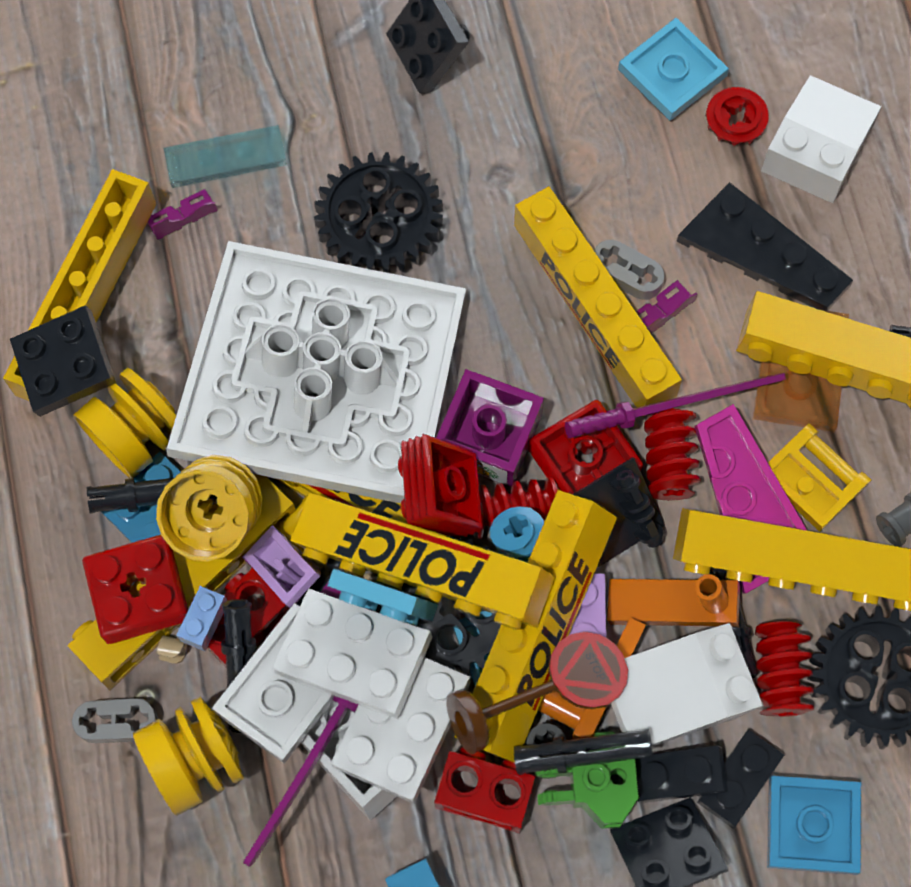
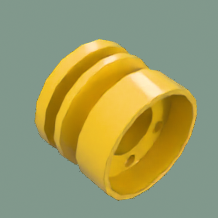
[73,367,176,478]
[156,455,262,561]
[133,696,245,816]

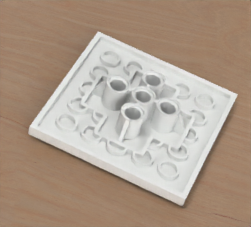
[167,241,466,503]

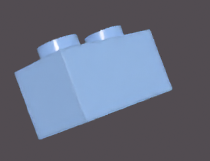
[176,586,227,652]

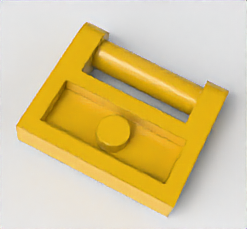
[768,423,872,532]

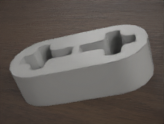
[594,240,664,300]
[72,699,158,744]

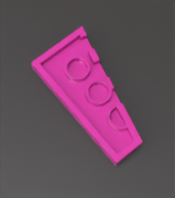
[695,404,807,594]

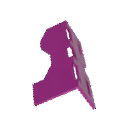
[148,189,218,240]
[636,280,697,334]

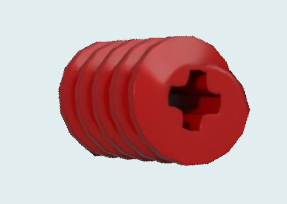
[644,408,701,501]
[477,477,559,539]
[755,622,814,717]

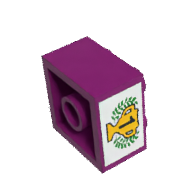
[436,369,544,487]

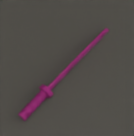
[565,373,786,438]
[243,696,359,867]

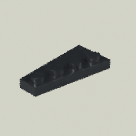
[676,182,853,312]

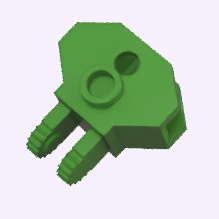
[536,732,638,829]

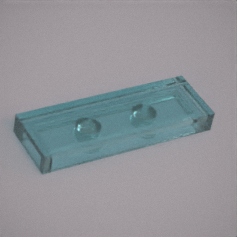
[164,125,287,188]

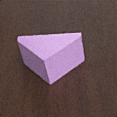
[243,525,321,608]

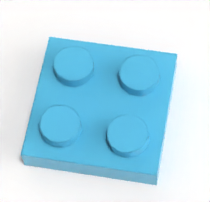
[618,17,729,121]
[328,569,438,626]

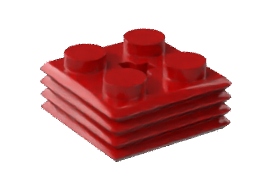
[528,400,643,494]
[398,433,482,539]
[82,535,188,644]

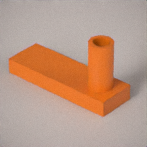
[607,574,740,627]
[538,617,646,740]

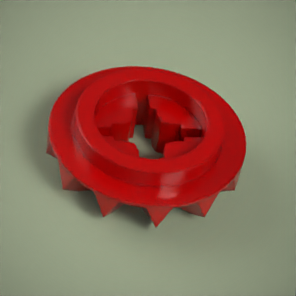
[705,87,769,146]

